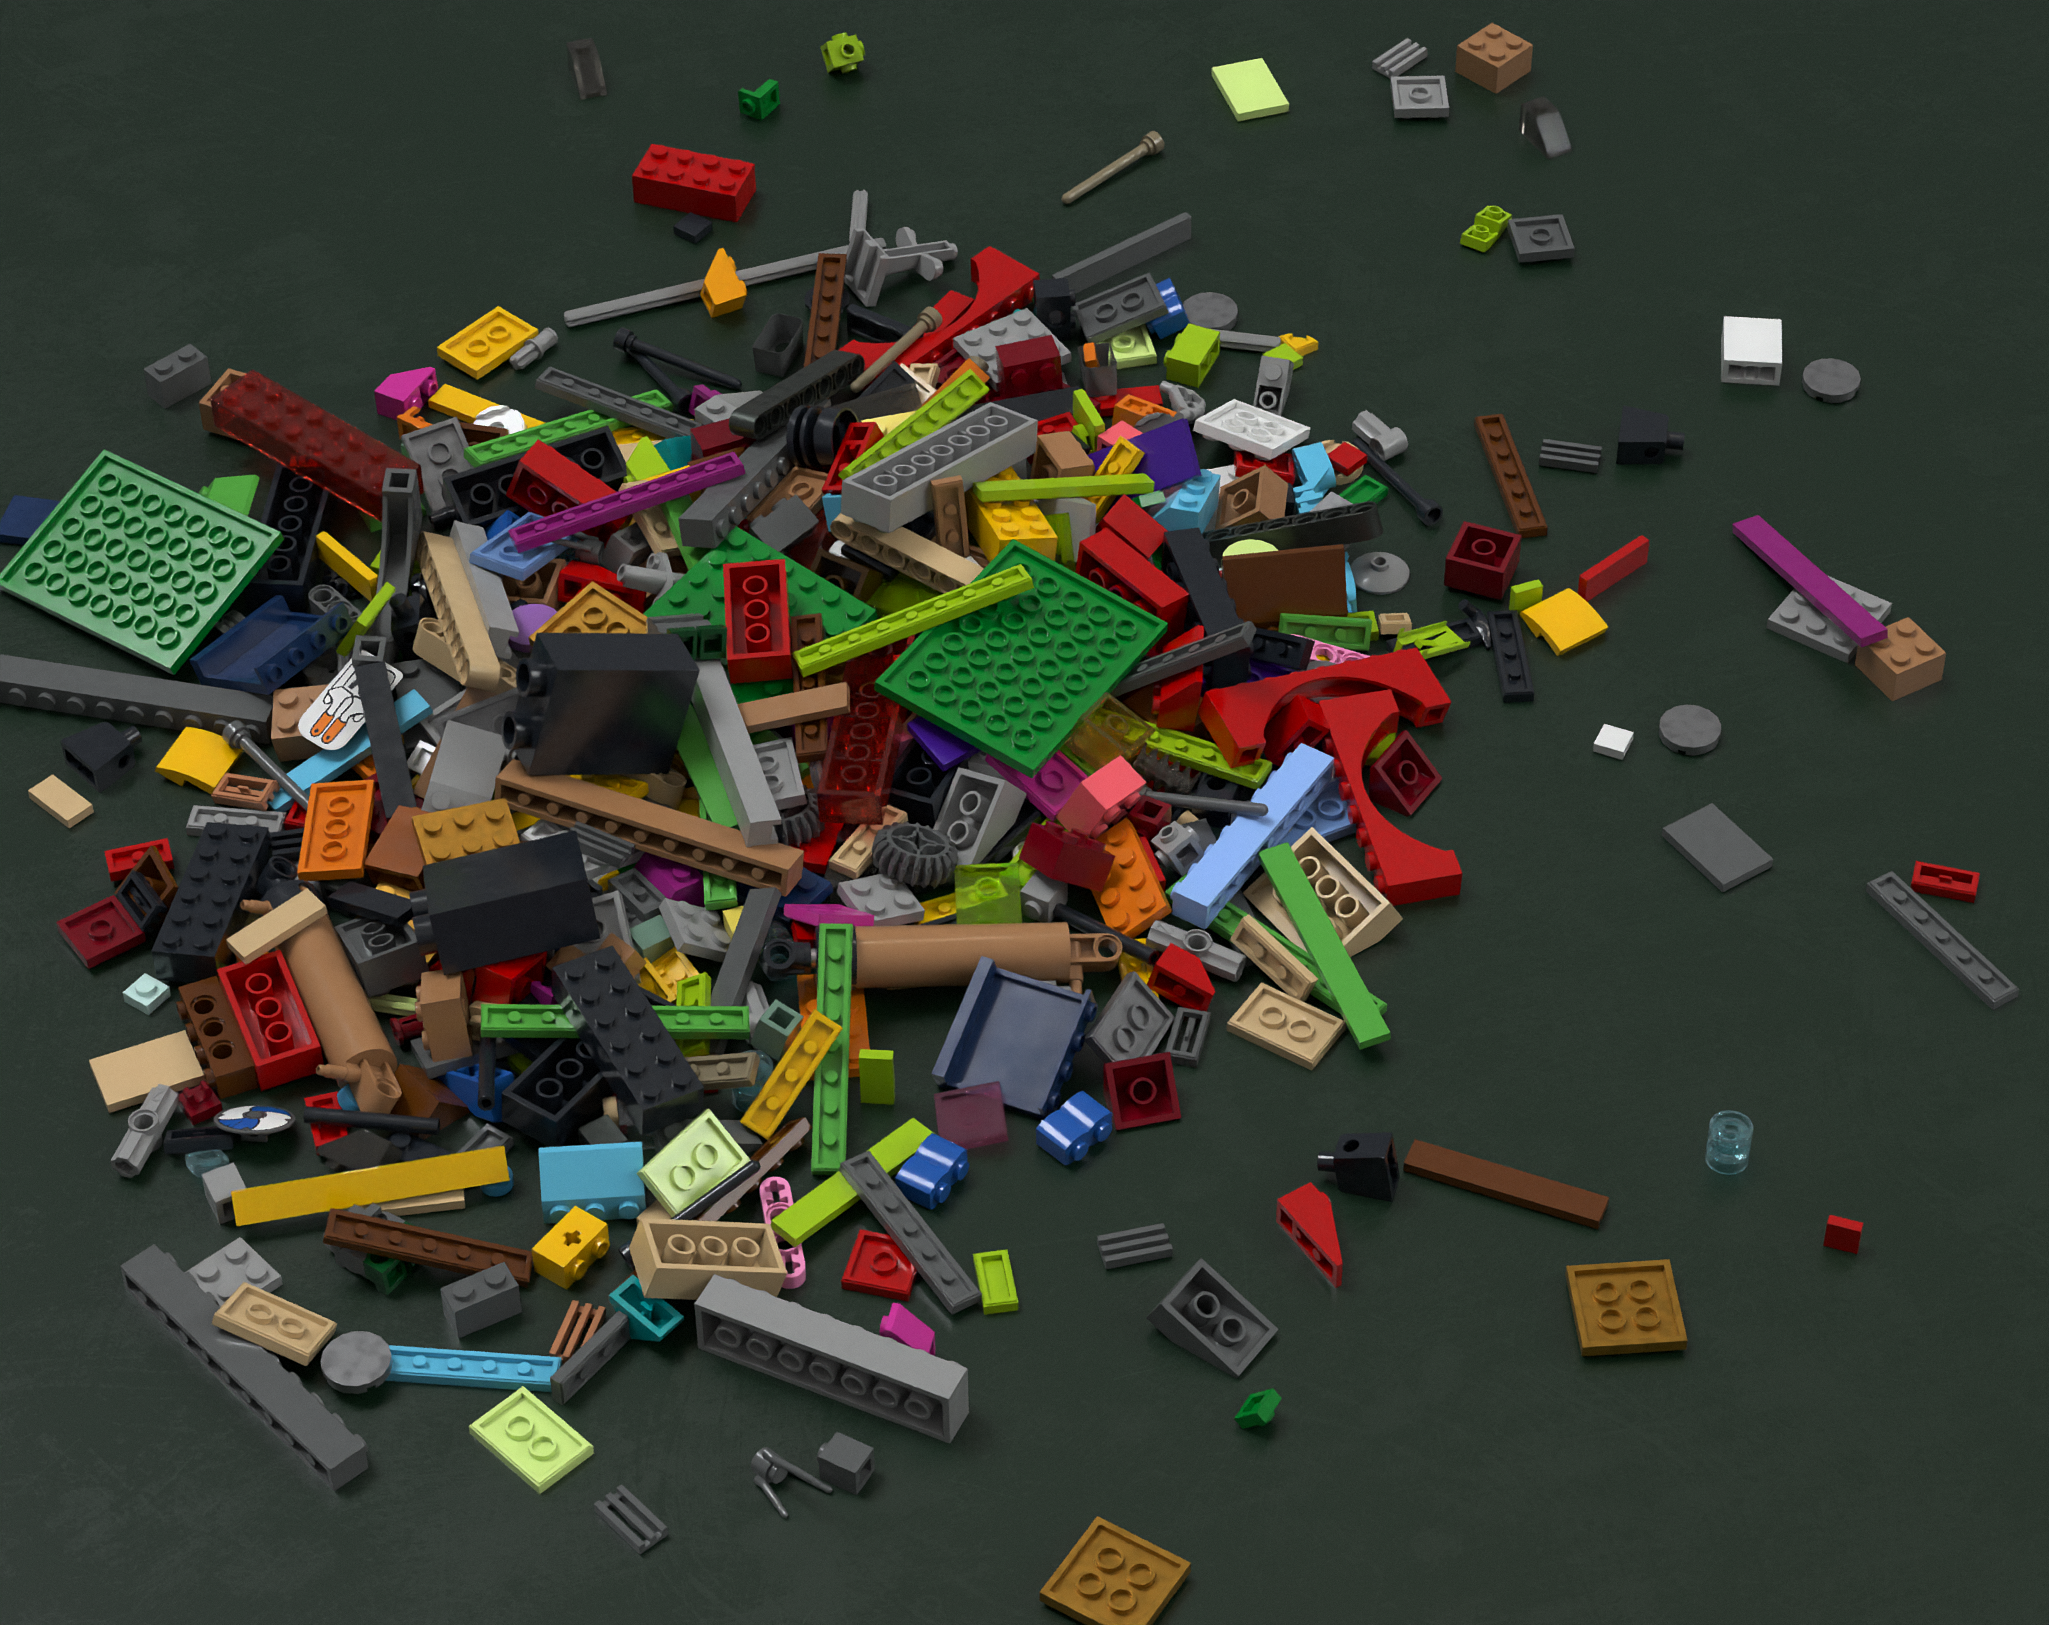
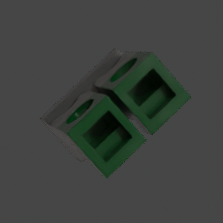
[646,613,727,660]
[323,1203,420,1296]

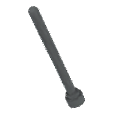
[222,720,309,811]
[1131,785,1268,816]

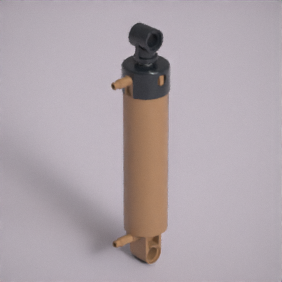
[240,856,402,1114]
[762,922,1122,994]

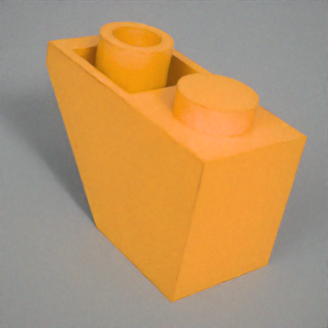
[700,248,747,318]

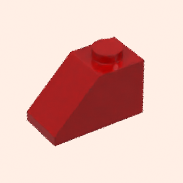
[1147,943,1215,1012]

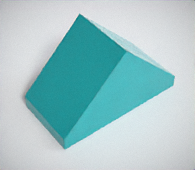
[654,435,692,471]
[608,1275,684,1342]

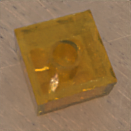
[1064,692,1156,771]

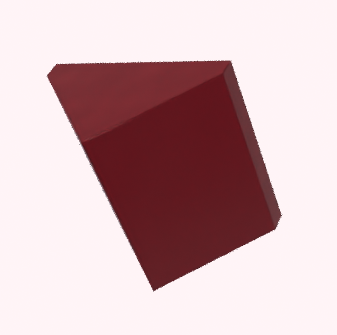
[1369,730,1442,817]
[1103,1052,1181,1130]

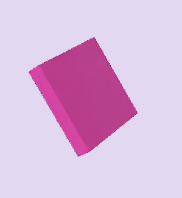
[784,904,874,926]

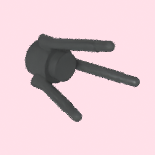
[551,532,604,565]
[751,1447,832,1518]

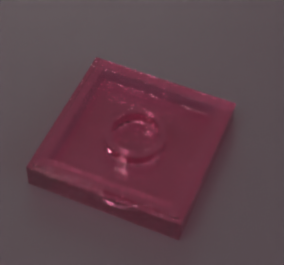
[934,1081,1009,1149]

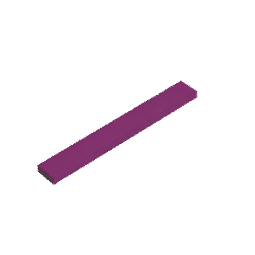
[508,452,745,553]
[1732,515,1888,647]

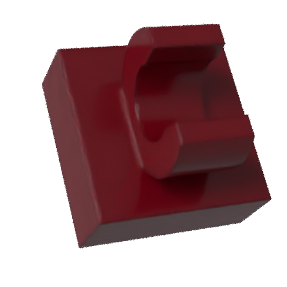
[178,1080,223,1125]

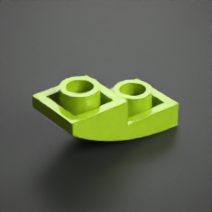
[1460,206,1512,253]

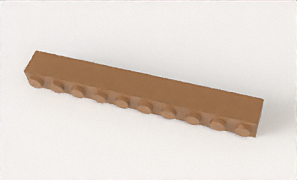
[494,759,804,897]

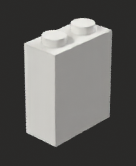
[1721,316,1782,386]

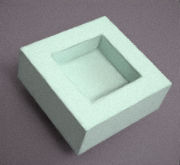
[123,973,171,1015]

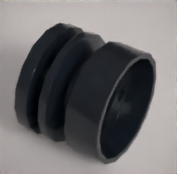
[786,405,859,469]

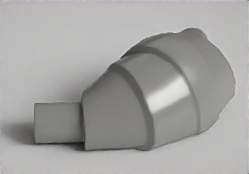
[1159,381,1206,424]

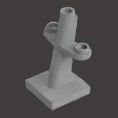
[845,227,958,307]
[617,552,685,605]

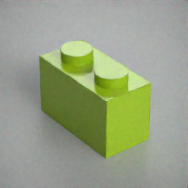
[1163,323,1220,388]

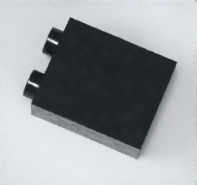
[501,633,700,775]
[409,830,601,975]

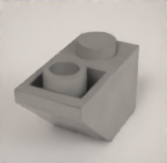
[1253,356,1294,416]

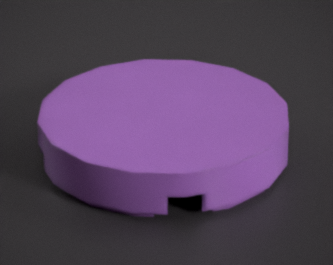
[508,604,557,653]

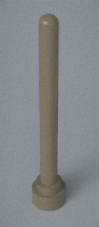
[1061,131,1164,204]
[850,307,943,393]

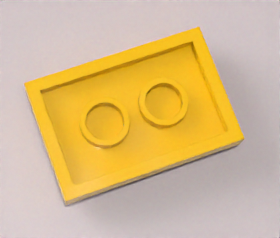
[437,306,539,380]

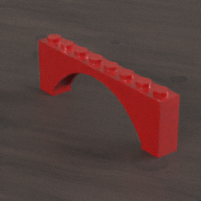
[839,246,1040,392]
[1197,647,1452,768]
[1318,689,1463,906]

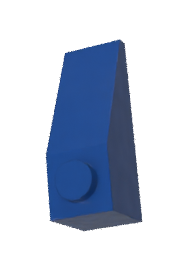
[438,1063,514,1123]

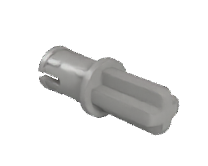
[510,328,558,370]

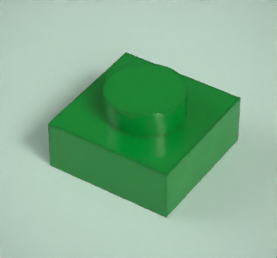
[1234,1388,1282,1429]

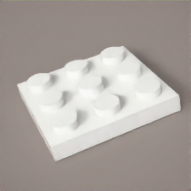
[1193,399,1310,461]

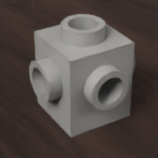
[1151,821,1204,876]

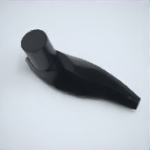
[1458,599,1491,650]

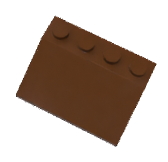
[1222,544,1348,632]

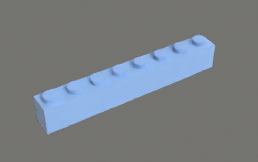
[1170,743,1334,930]

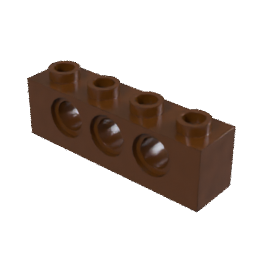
[176,976,258,1099]

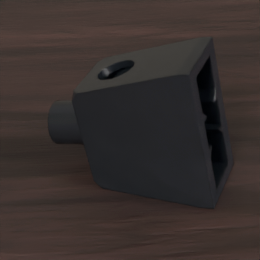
[1616,406,1685,464]
[389,593,438,661]
[61,722,142,793]
[1317,1132,1400,1202]

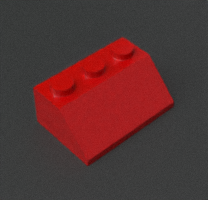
[1151,625,1204,732]

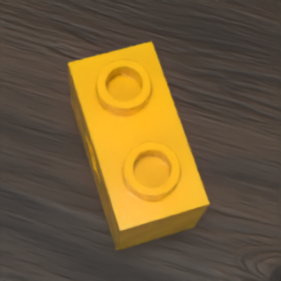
[531,1206,610,1290]

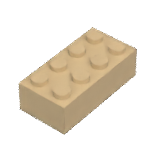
[629,1218,787,1300]

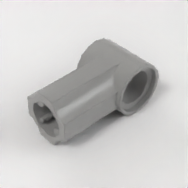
[1352,410,1408,461]

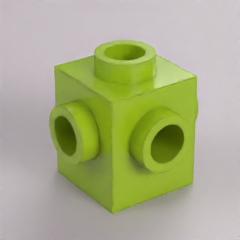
[820,32,865,73]

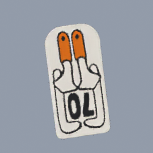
[298,650,403,750]

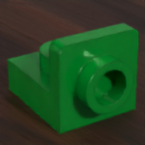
[738,79,780,120]

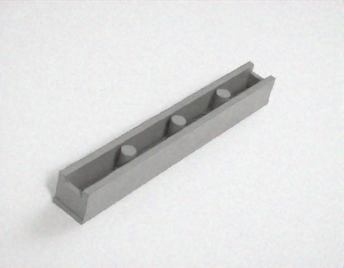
[449,520,519,659]
[691,658,782,847]

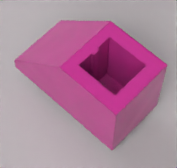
[374,367,438,420]
[880,1303,936,1356]

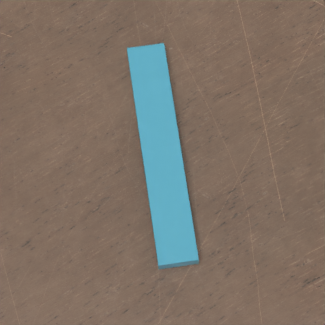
[262,689,433,812]
[385,1345,563,1392]

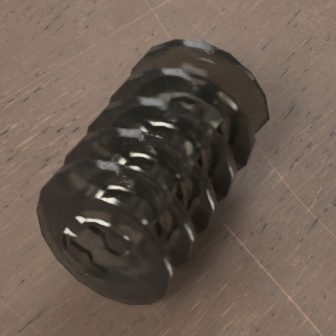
[1132,742,1201,795]

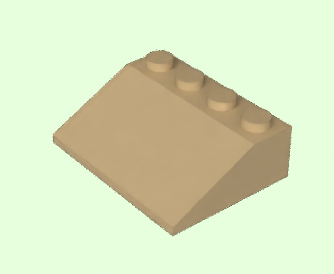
[1243,827,1403,957]

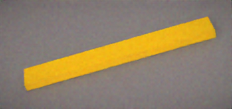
[231,1146,510,1226]

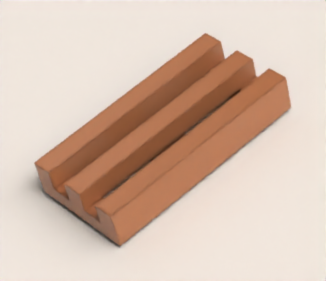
[211,773,281,811]
[549,1300,606,1364]

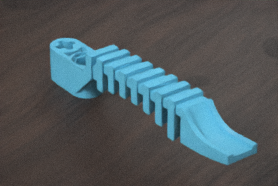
[1292,442,1357,613]

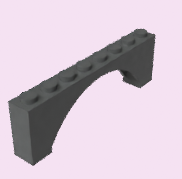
[352,468,423,668]

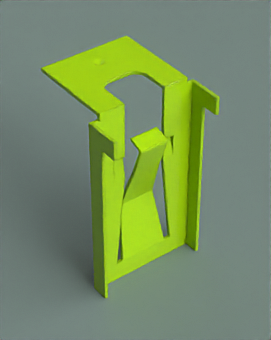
[1393,621,1470,659]

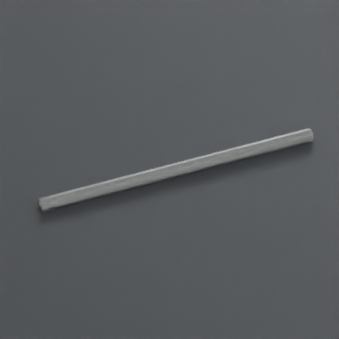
[564,237,887,328]

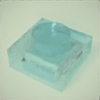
[185,1150,229,1178]

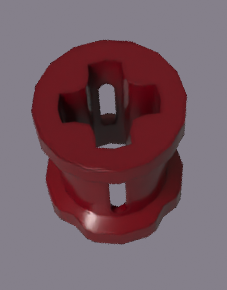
[389,1013,424,1046]

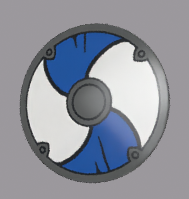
[214,1105,296,1143]

